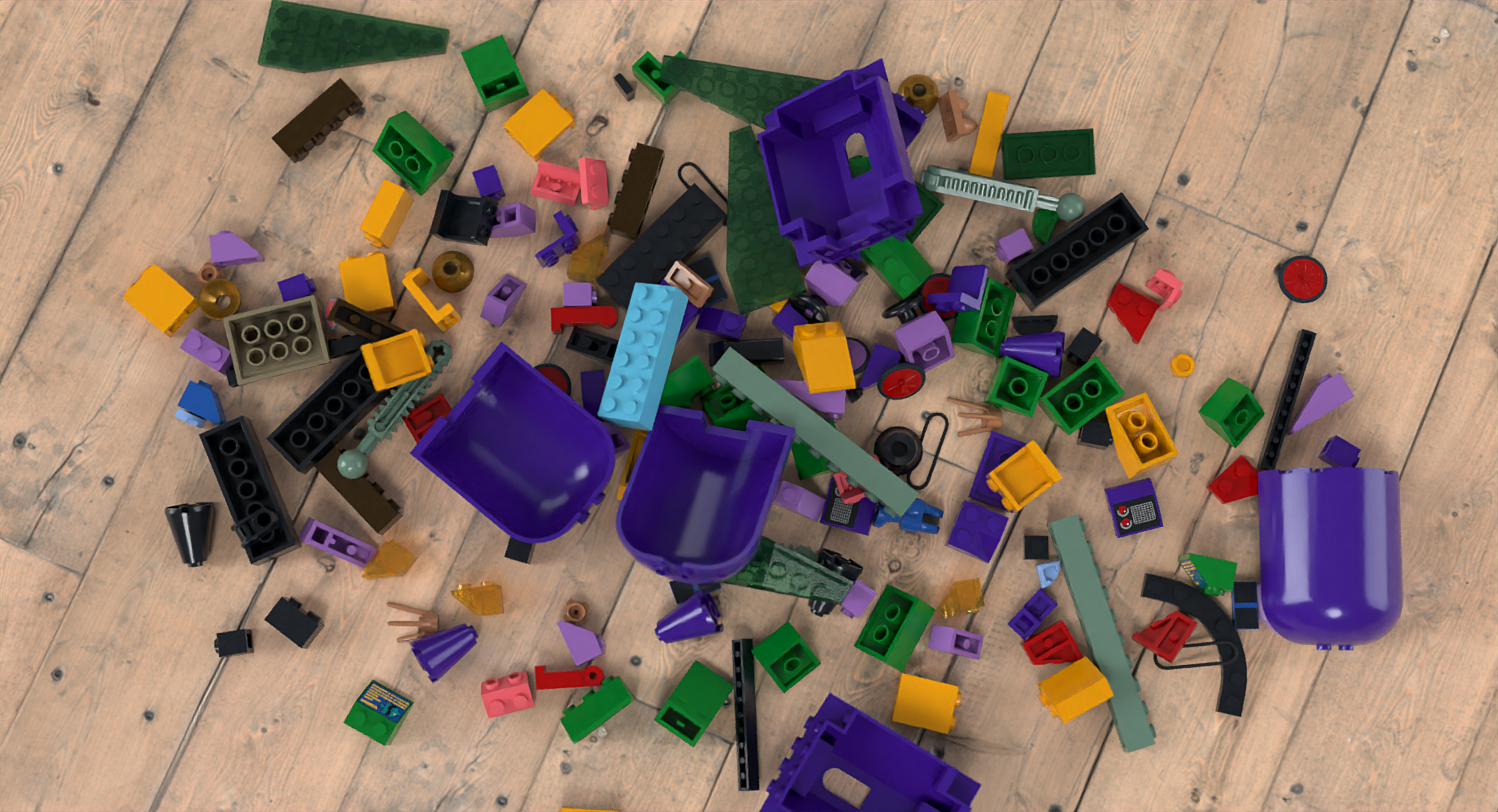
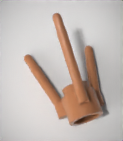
[947,397,1002,437]
[387,602,439,642]

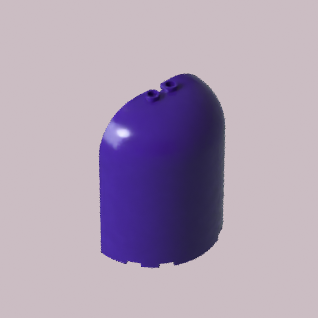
[410,341,615,543]
[616,404,796,584]
[1258,467,1403,651]

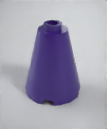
[1000,331,1065,377]
[655,588,724,644]
[409,623,479,684]

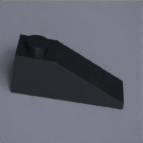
[565,326,619,367]

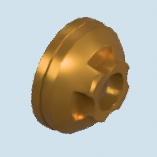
[897,74,939,115]
[432,251,474,293]
[198,279,242,321]

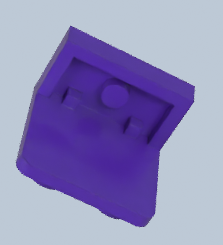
[892,92,927,149]
[535,210,581,268]
[927,265,989,313]

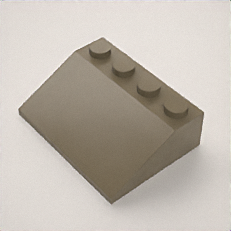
[223,295,331,386]

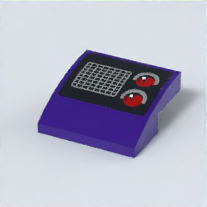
[820,478,878,536]
[1104,478,1163,538]

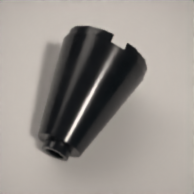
[165,502,214,567]
[808,548,864,617]

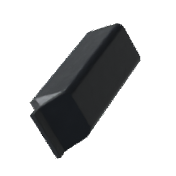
[709,338,784,367]

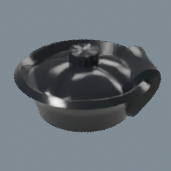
[874,426,923,477]

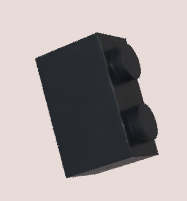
[264,596,324,649]

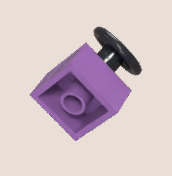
[791,258,869,324]
[882,294,955,372]

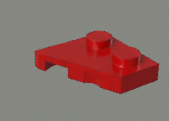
[1132,610,1197,664]
[1020,620,1083,665]

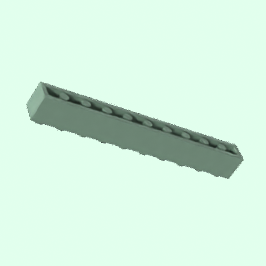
[712,347,919,518]
[1046,514,1157,753]

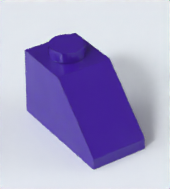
[695,307,747,341]
[859,343,904,392]

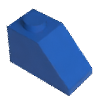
[177,380,227,425]

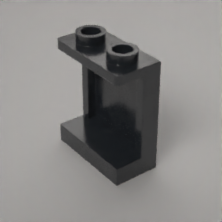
[429,189,499,246]

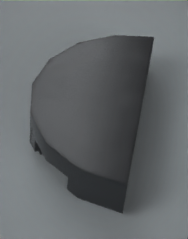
[1011,315,1058,335]

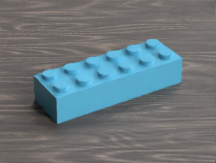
[597,282,689,431]

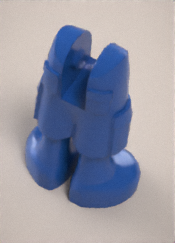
[872,498,944,534]

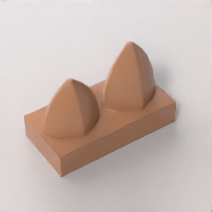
[938,90,978,142]
[664,261,714,308]

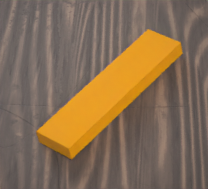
[969,91,1010,177]

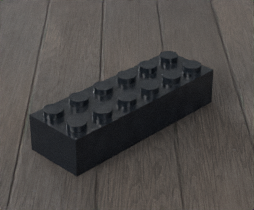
[595,183,728,313]
[1005,192,1149,312]
[266,340,396,475]
[199,415,302,566]

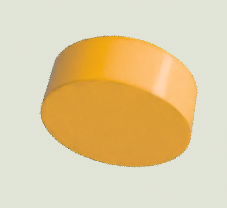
[1170,354,1195,378]

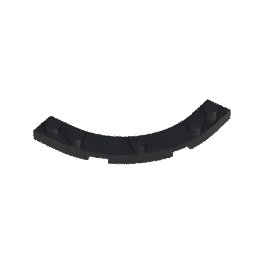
[1140,573,1247,717]

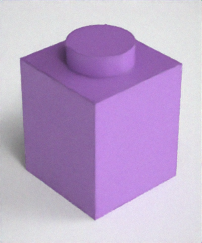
[995,228,1034,266]
[563,283,598,307]

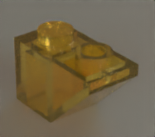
[567,235,609,285]
[361,539,418,580]
[935,578,985,619]
[451,581,504,617]

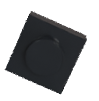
[1023,536,1049,560]

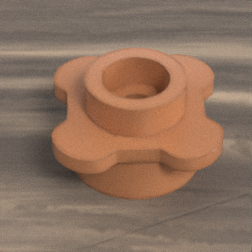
[196,262,224,284]
[563,599,589,625]

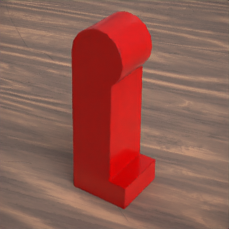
[551,306,618,335]
[535,665,604,690]

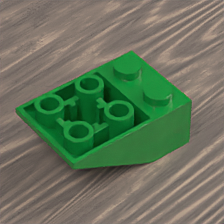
[461,35,530,113]
[654,660,734,748]

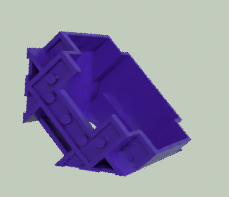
[758,58,923,267]
[759,693,981,812]

